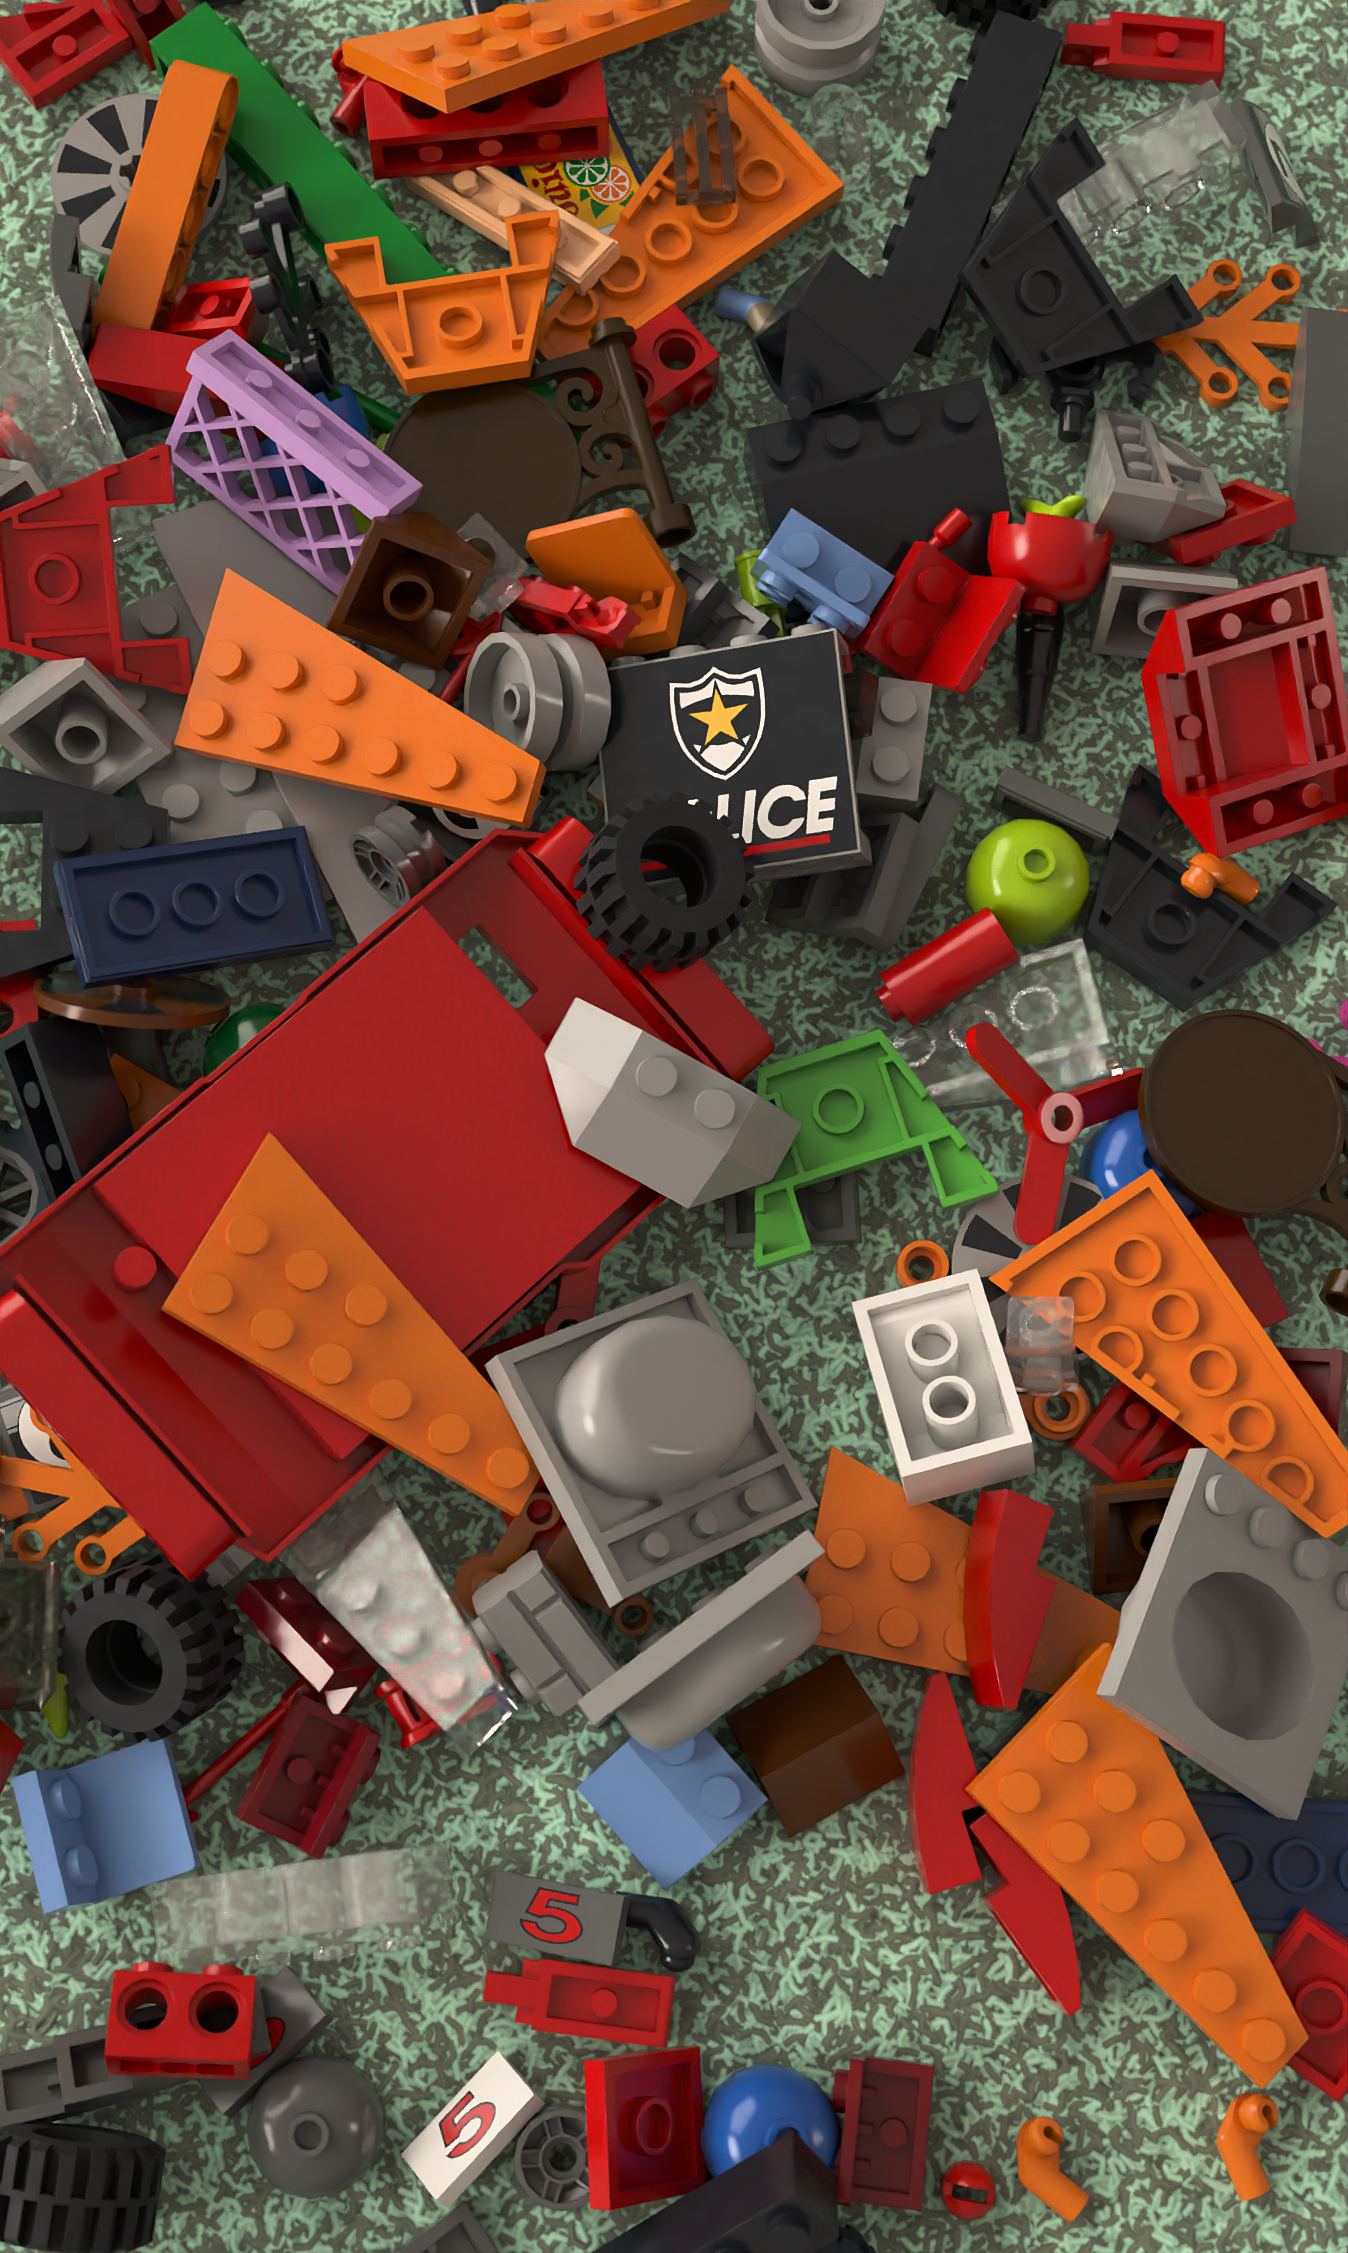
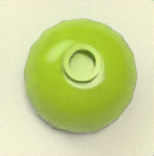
[964,819,1089,945]

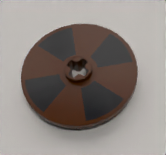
[33,970,231,1029]

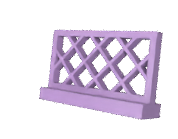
[165,329,423,596]

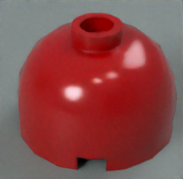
[987,511,1114,615]

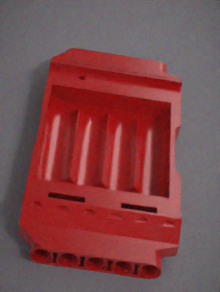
[0,816,774,1582]

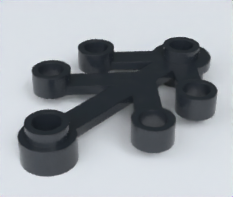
[239,181,336,395]

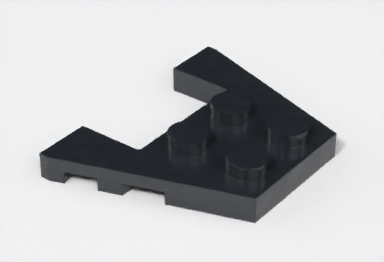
[956,117,1204,379]
[1081,765,1338,1013]
[0,766,171,984]

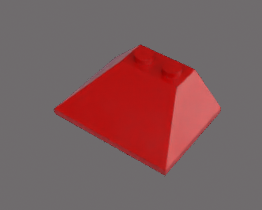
[1141,565,1348,859]

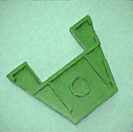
[754,1029,1000,1272]

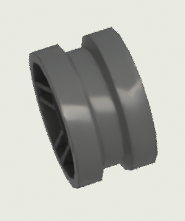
[349,805,447,907]
[514,2103,590,2211]

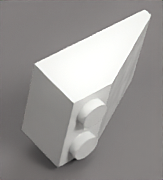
[851,1268,1036,1507]

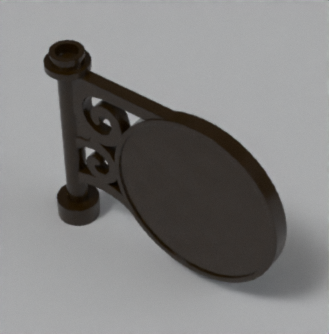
[383,317,697,577]
[1138,1009,1348,1317]

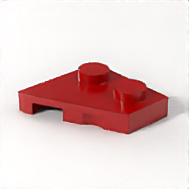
[0,0,134,111]
[1066,1379,1205,1484]

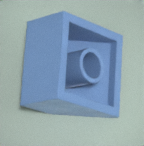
[577,1728,768,1891]

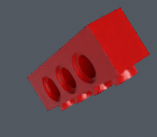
[362,59,610,180]

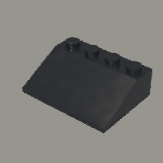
[743,378,1013,624]

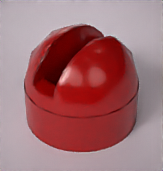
[939,2160,996,2221]

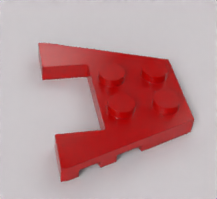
[0,444,194,695]

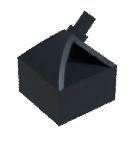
[751,249,928,420]

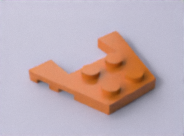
[324,209,561,395]

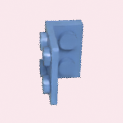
[750,508,895,641]
[11,1737,201,1914]

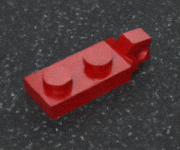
[1060,11,1226,86]
[491,573,642,652]
[483,1957,676,2048]

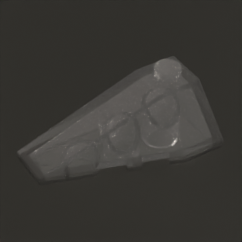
[890,937,1124,1113]

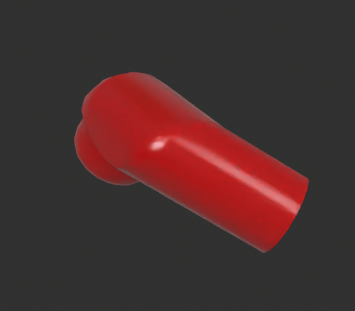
[329,46,377,137]

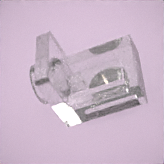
[1005,1297,1080,1397]

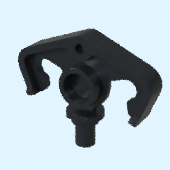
[988,335,1164,443]

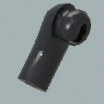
[616,1891,701,1973]

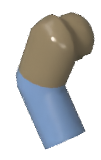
[714,286,775,352]

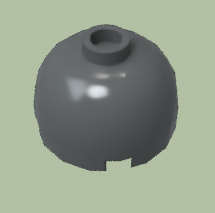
[246,2052,386,2199]

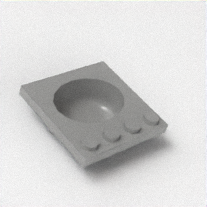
[484,1278,818,1608]
[1096,1448,1348,1820]
[577,1529,825,1751]

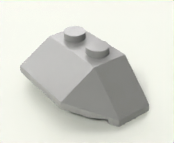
[1083,408,1226,546]
[544,997,803,1209]

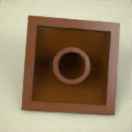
[325,511,492,671]
[1079,1477,1178,1595]
[725,1654,906,1838]

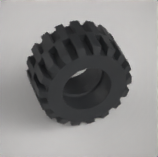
[574,791,755,973]
[54,1554,244,1743]
[0,2123,166,2253]

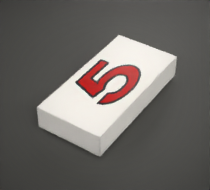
[401,2051,545,2208]

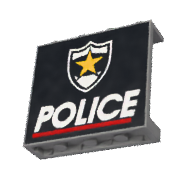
[599,624,873,898]

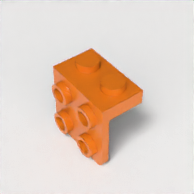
[525,508,688,664]

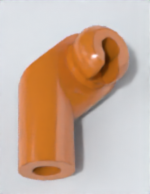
[1181,853,1260,906]
[1216,2092,1278,2201]
[1016,2116,1089,2223]

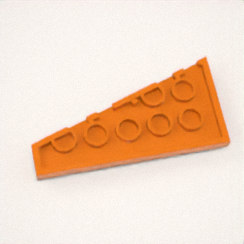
[341,0,730,114]
[534,64,845,385]
[174,567,547,829]
[161,1131,541,1517]
[988,1169,1348,1539]
[804,1446,1121,1695]
[965,1642,1309,2089]

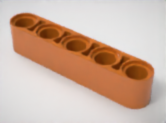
[91,59,239,340]

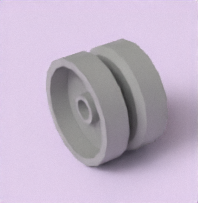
[754,0,886,97]
[464,632,611,771]

